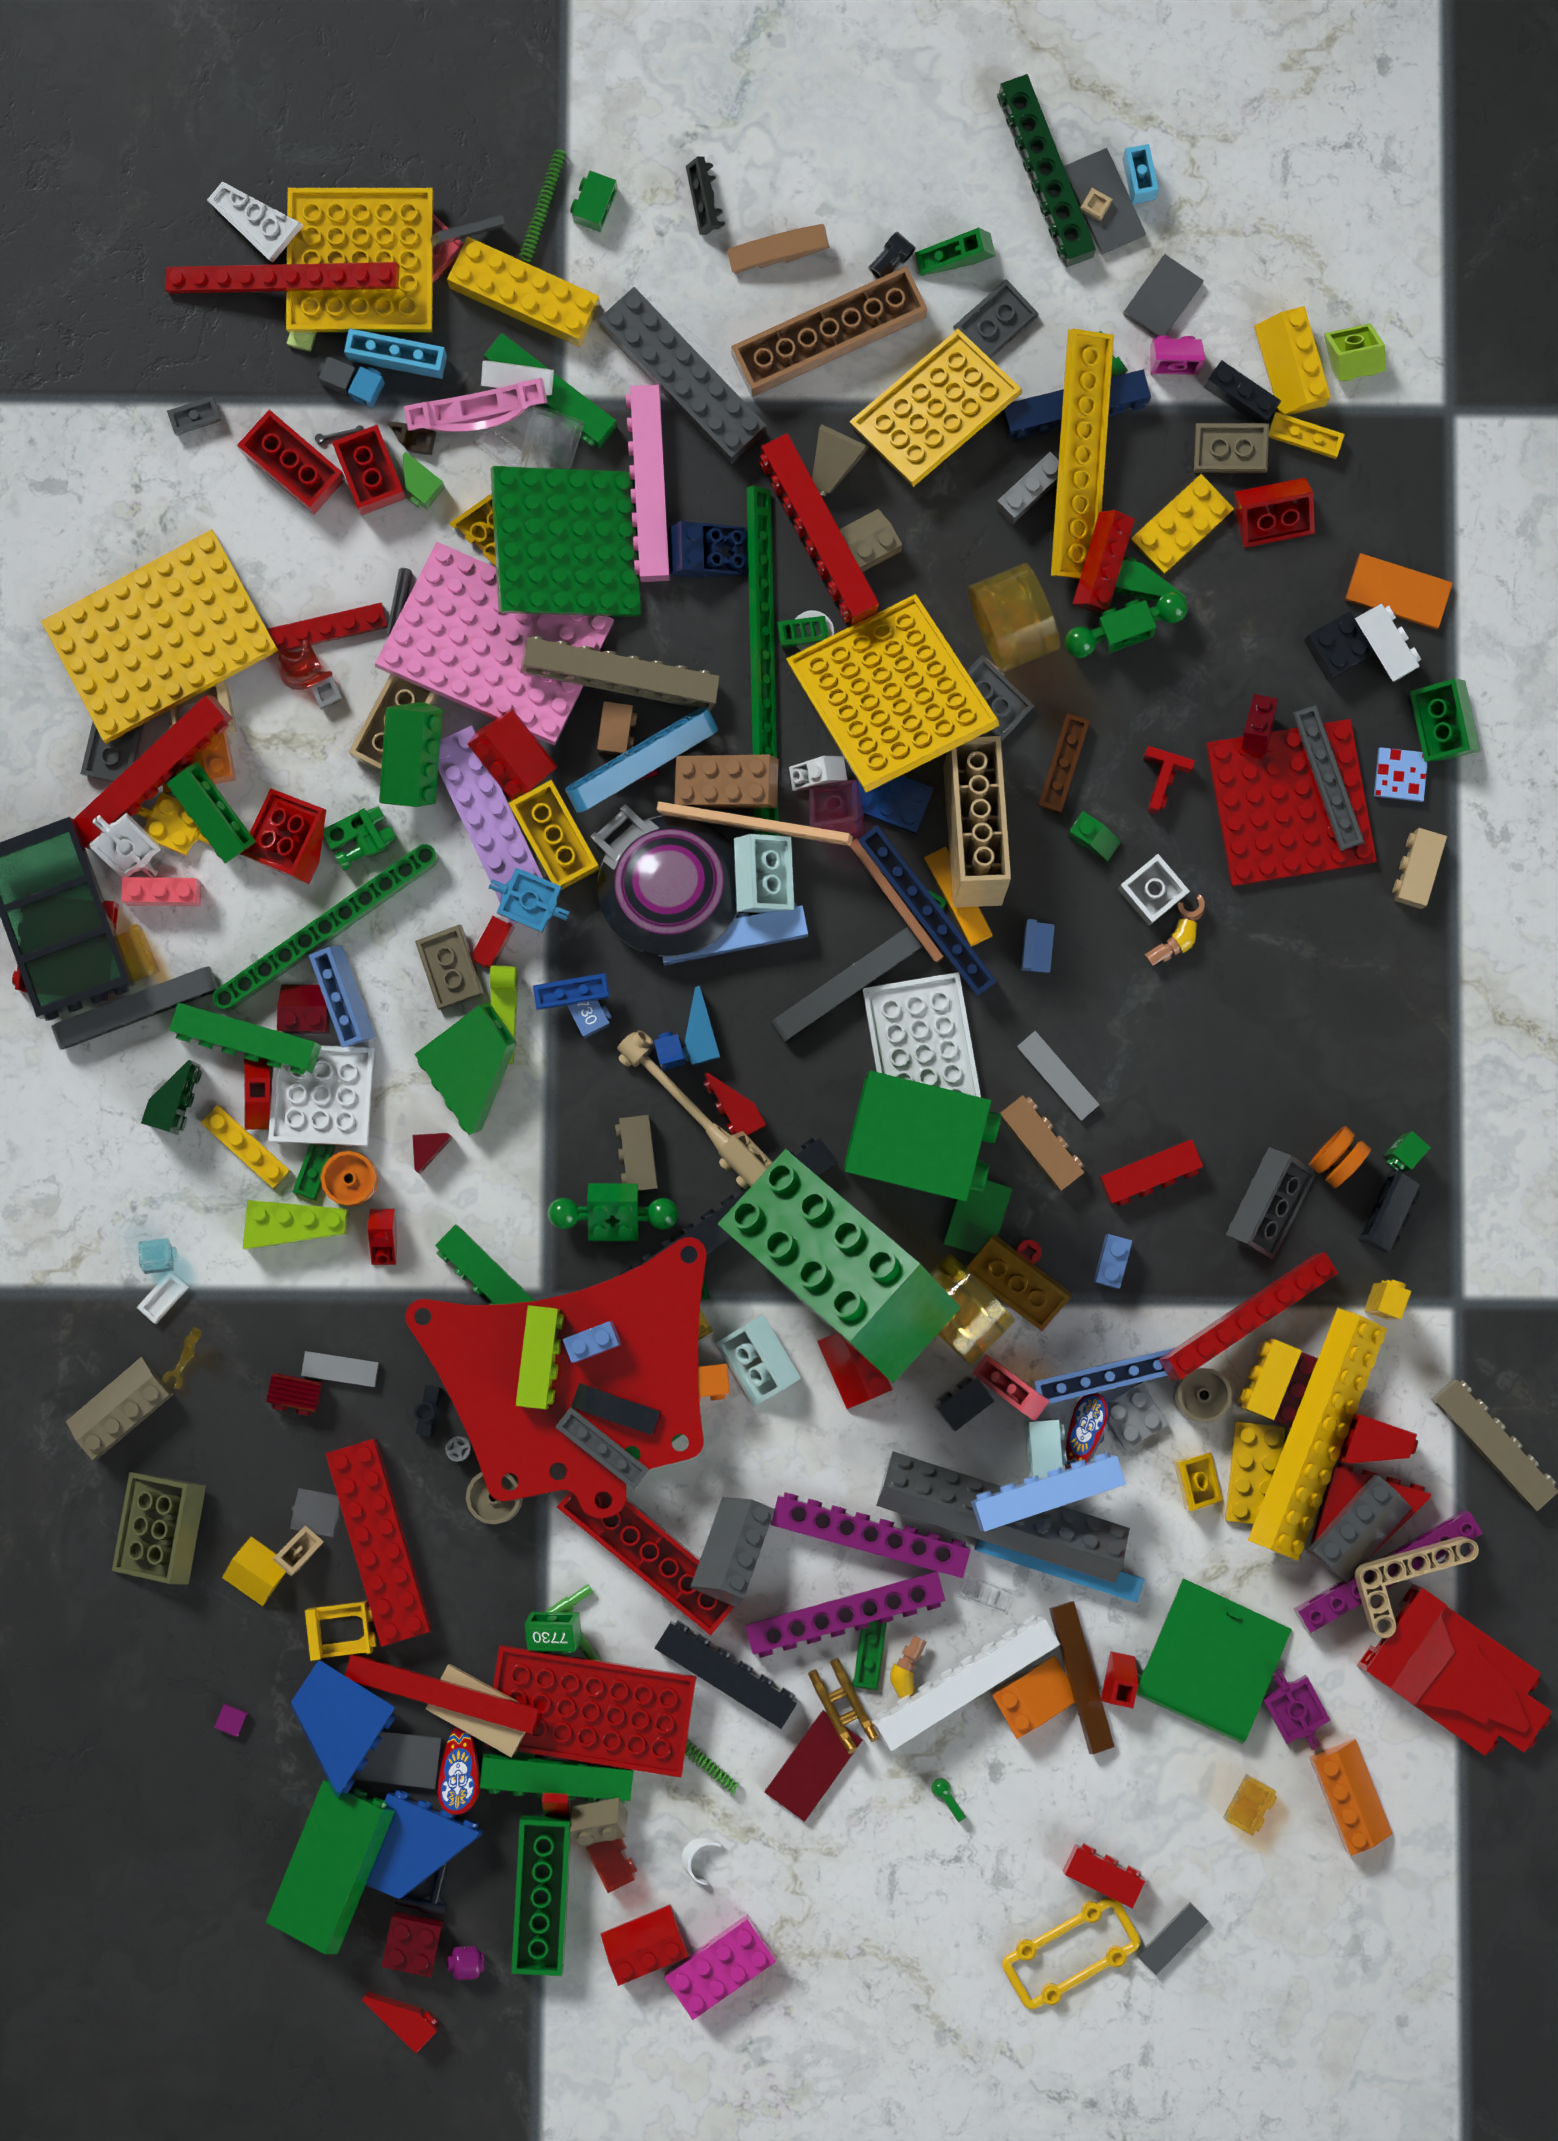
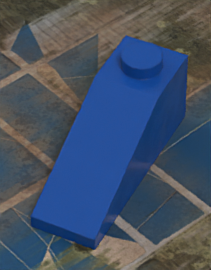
[654,1032,686,1071]

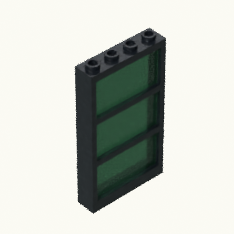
[0,816,135,1021]

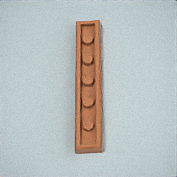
[850,838,945,962]

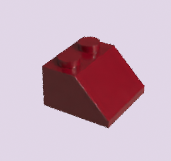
[277,984,330,1034]

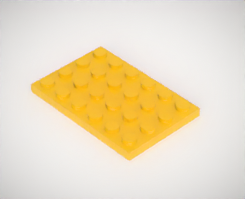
[849,329,1022,487]

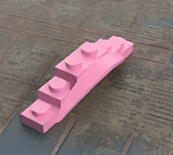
[404,378,547,432]

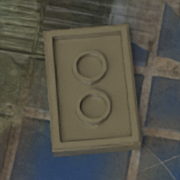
[1194,423,1269,473]
[415,924,485,1010]

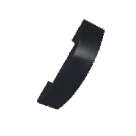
[571,1383,661,1435]

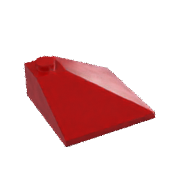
[240,788,326,884]

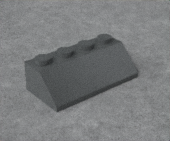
[1226,1147,1316,1260]
[1308,1474,1412,1583]
[690,1497,775,1607]

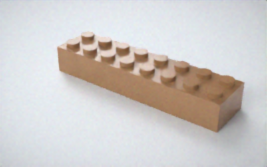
[731,266,927,397]

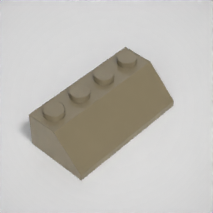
[66,1357,174,1460]

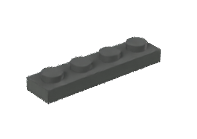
[555,1407,650,1490]

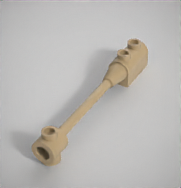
[617,1030,773,1189]

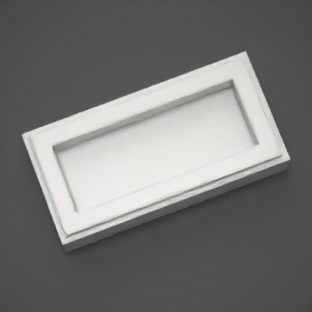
[137,1271,189,1324]

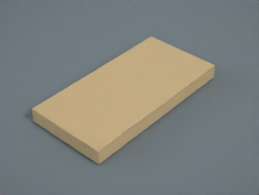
[426,1664,526,1757]

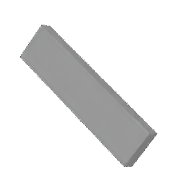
[1016,1031,1099,1121]

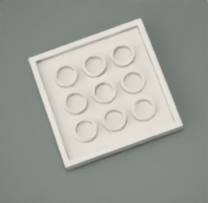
[268,1046,374,1147]

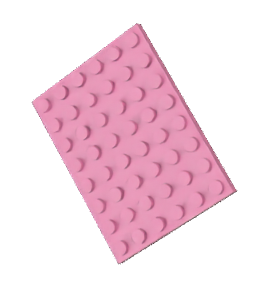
[375,542,614,746]

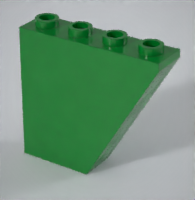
[415,1002,517,1135]

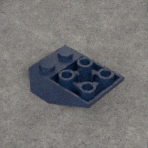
[668,521,747,577]

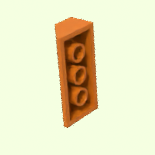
[1309,1739,1393,1856]

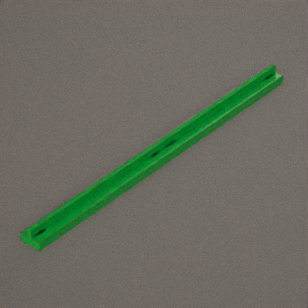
[747,486,779,836]

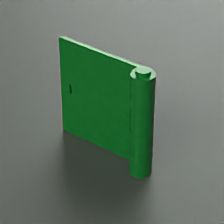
[1136,1578,1292,1744]

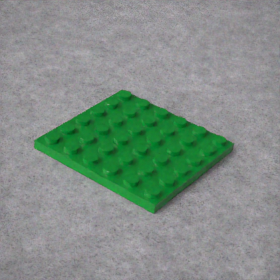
[490,466,641,617]

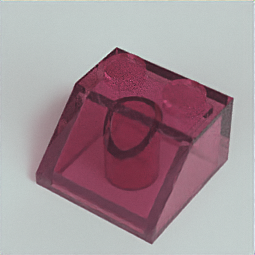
[809,779,865,843]

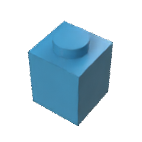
[348,366,385,409]

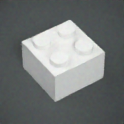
[1118,854,1190,926]

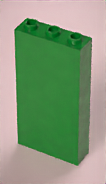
[266,1780,395,1954]

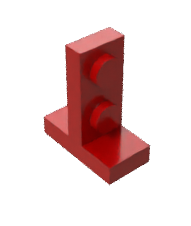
[1143,746,1195,814]

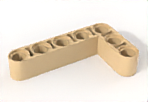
[1355,1536,1479,1638]

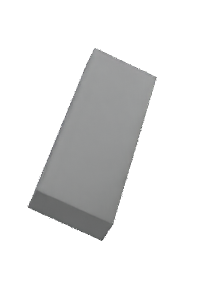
[301,1351,379,1387]

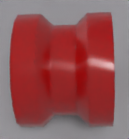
[1016,1240,1042,1263]

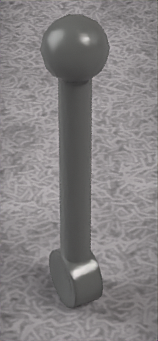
[315,425,364,444]

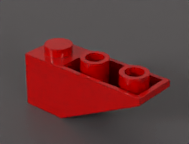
[703,1073,766,1136]

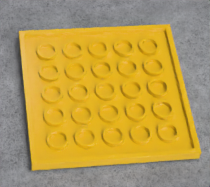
[286,188,433,332]

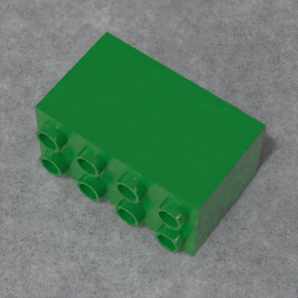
[844,1070,1002,1202]
[718,1149,961,1383]

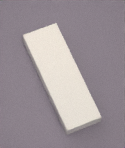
[481,360,554,395]

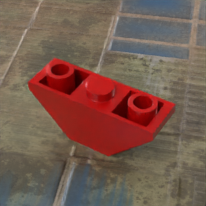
[244,1058,270,1130]

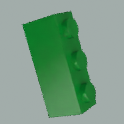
[1410,678,1480,762]

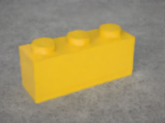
[1364,1280,1411,1320]

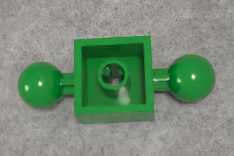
[1065,592,1188,658]
[548,1183,679,1241]

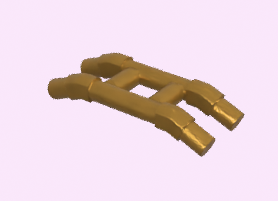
[808,1658,879,1754]

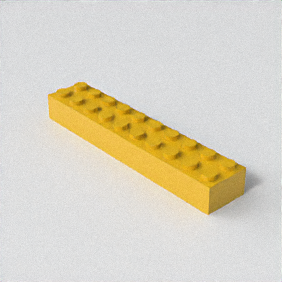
[1248,1308,1387,1561]

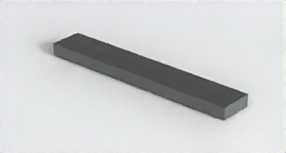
[1292,705,1364,851]

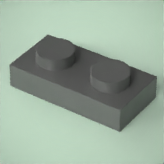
[167,396,222,436]

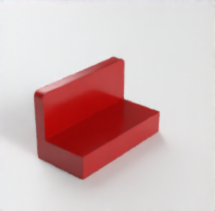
[472,916,515,969]

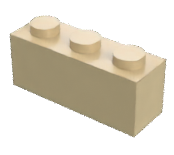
[1392,828,1447,909]

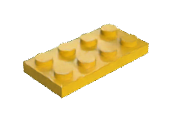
[1130,474,1234,575]
[1225,1421,1285,1524]

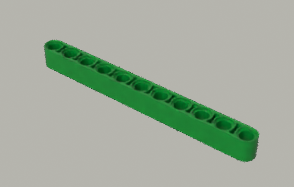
[213,844,438,1011]

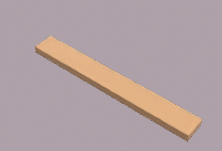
[657,802,853,846]

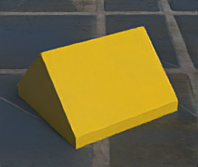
[1173,1452,1223,1511]
[222,1536,287,1606]

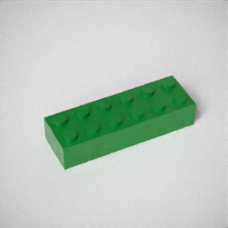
[511,1815,571,1976]

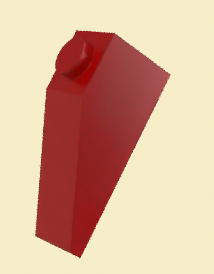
[362,1991,439,2053]

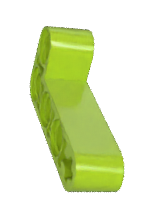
[490,965,518,1064]

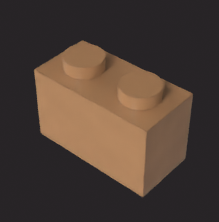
[597,702,637,756]

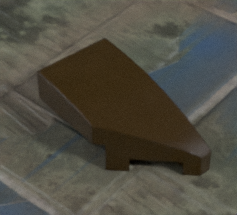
[388,421,436,455]

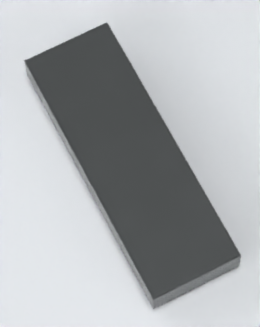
[430,214,505,247]
[1137,1902,1209,1975]

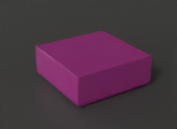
[214,1703,248,1737]

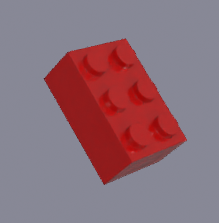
[332,425,406,516]

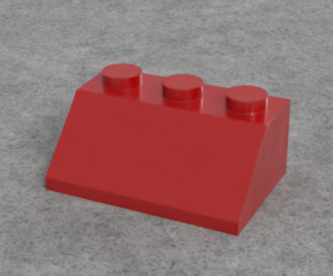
[1234,478,1315,548]
[467,709,557,801]
[817,1333,893,1409]
[600,1904,689,1986]

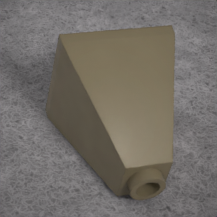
[812,424,869,496]

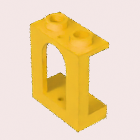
[305,1601,376,1661]

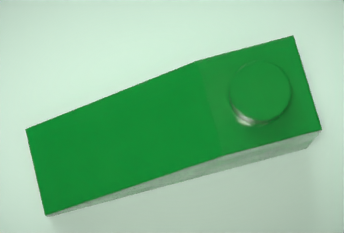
[915,227,996,276]
[1114,557,1185,601]

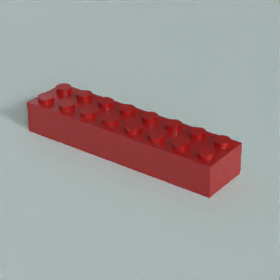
[759,433,879,626]
[325,1438,432,1647]
[557,1491,735,1636]

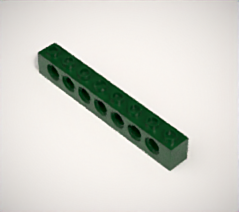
[997,74,1096,267]

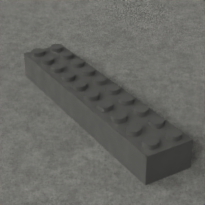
[876,1451,1130,1583]

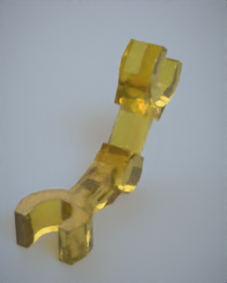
[162,1326,202,1389]

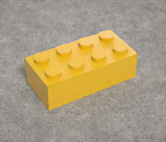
[508,780,600,890]

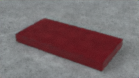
[764,1709,863,1822]

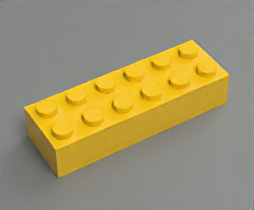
[447,236,600,347]

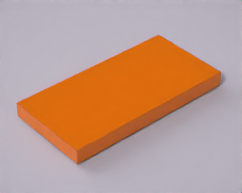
[1345,553,1453,630]

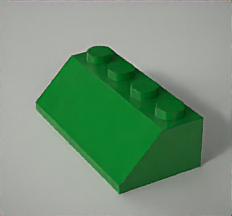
[379,702,443,807]

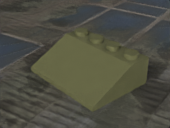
[112,1472,206,1584]

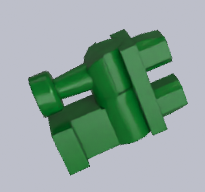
[323,806,397,871]

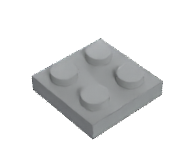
[1108,1382,1168,1450]

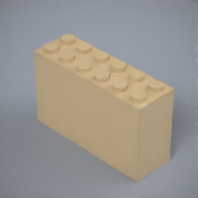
[943,736,1011,908]

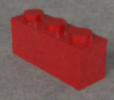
[1062,1843,1146,1909]

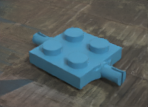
[489,868,570,933]

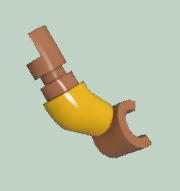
[1144,894,1205,966]
[890,1636,927,1698]

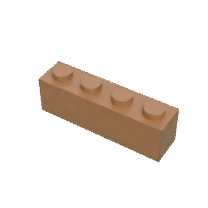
[1001,1095,1085,1192]

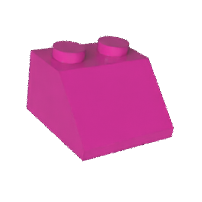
[1150,335,1205,375]

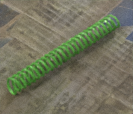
[519,149,567,262]
[685,1739,738,1795]

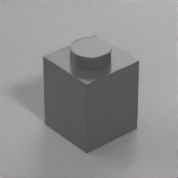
[317,357,357,396]

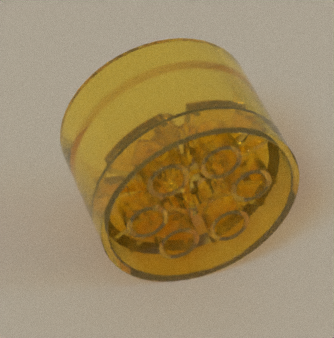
[967,563,1060,673]
[929,1254,1016,1366]

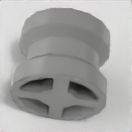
[445,1436,472,1462]

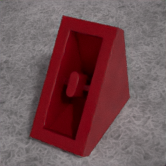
[413,1133,453,1174]

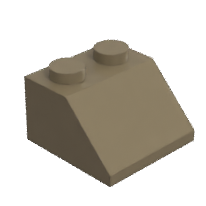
[839,509,902,572]

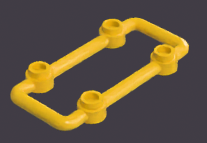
[1002,1897,1141,2009]

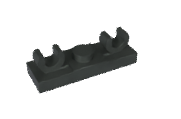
[686,156,725,235]

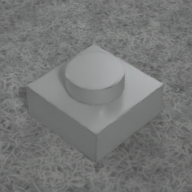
[310,676,343,709]

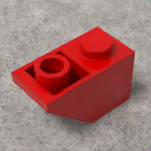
[367,1209,397,1265]
[1100,1651,1138,1709]

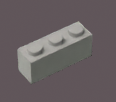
[995,452,1059,525]

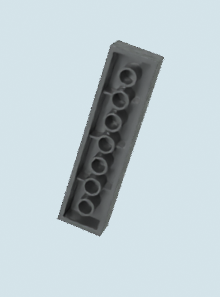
[599,287,767,465]

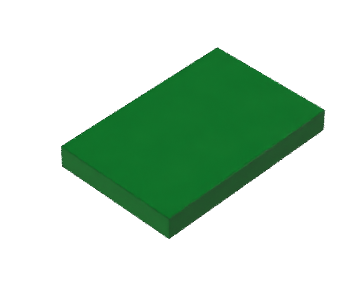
[944,1180,1013,1255]

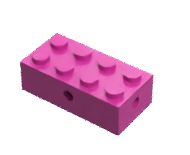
[664,1914,776,2020]

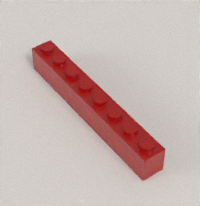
[74,695,233,849]
[1158,1252,1338,1381]

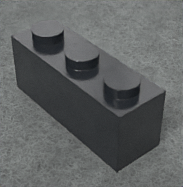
[1204,360,1281,423]

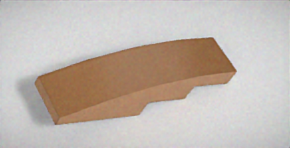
[727,224,830,274]

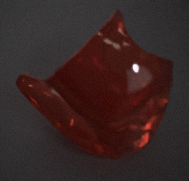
[278,639,333,690]

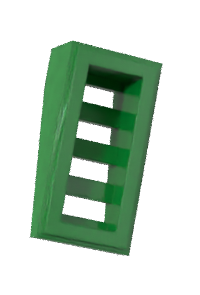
[777,616,829,649]

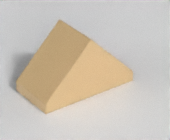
[273,1525,324,1576]

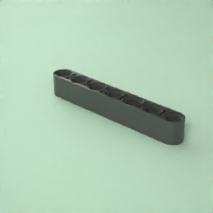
[771,927,923,1043]
[51,966,218,1050]

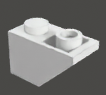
[789,756,847,791]

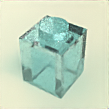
[138,1238,177,1274]

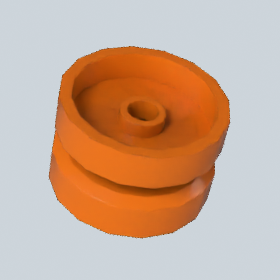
[1309,1126,1371,1189]
[321,1151,379,1207]

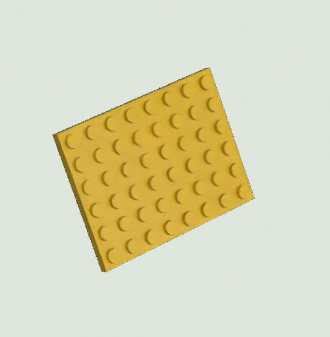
[41,529,278,744]
[786,594,1000,793]

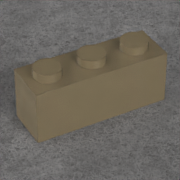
[615,1115,658,1192]

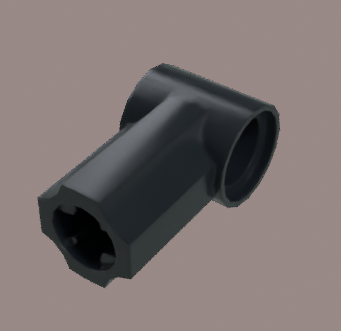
[868,231,916,279]

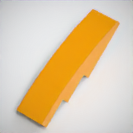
[924,847,993,947]

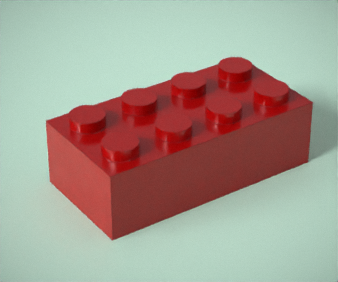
[237,409,346,515]

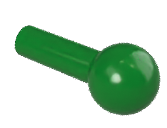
[931,1778,966,1823]

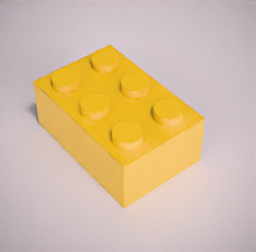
[1238,1339,1302,1420]

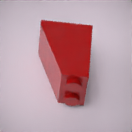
[1337,1414,1418,1464]

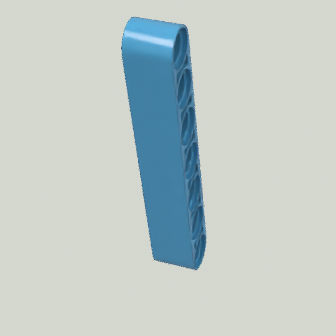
[565,707,718,813]
[974,1539,1145,1603]

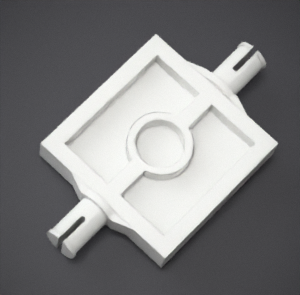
[90,813,161,878]

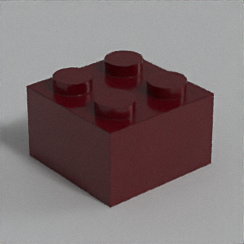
[381,1911,444,1977]

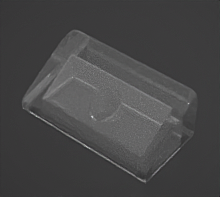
[473,427,527,467]

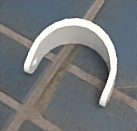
[681,1838,722,1885]

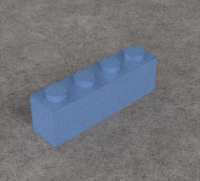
[309,946,375,1048]

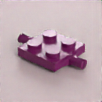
[1263,1670,1331,1750]

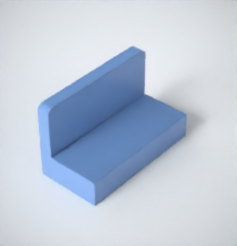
[1021,919,1055,973]

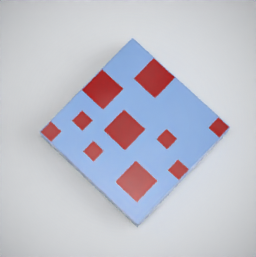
[1374,747,1427,802]

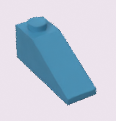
[682,986,720,1067]

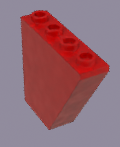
[1308,1463,1431,1563]

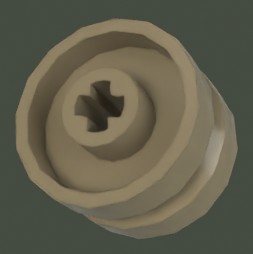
[1173,1368,1232,1423]
[466,1472,523,1524]

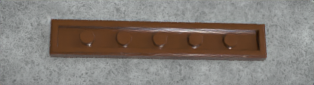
[1049,1601,1115,1754]

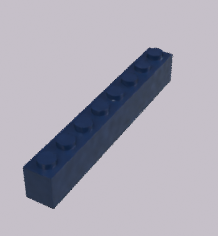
[858,825,998,997]

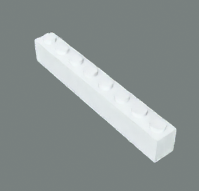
[872,1616,1060,1751]

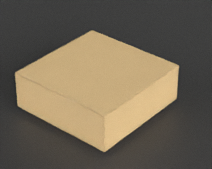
[1080,188,1113,222]

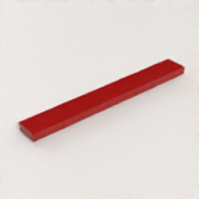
[345,1654,540,1734]

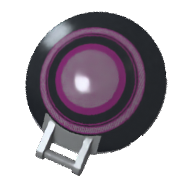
[590,804,738,957]

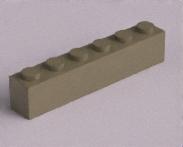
[1431,1379,1558,1512]

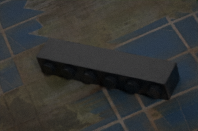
[654,1620,797,1729]

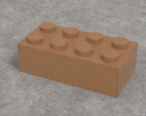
[675,755,779,809]

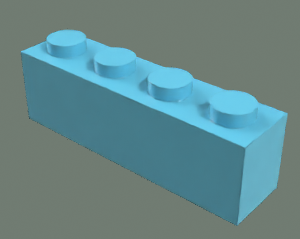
[344,329,447,379]

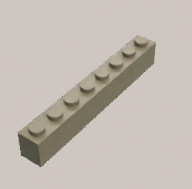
[520,636,719,711]

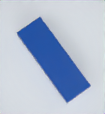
[533,973,610,1011]

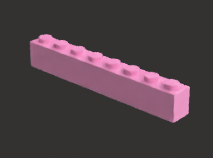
[626,385,670,582]

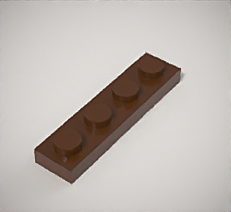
[1038,713,1090,814]

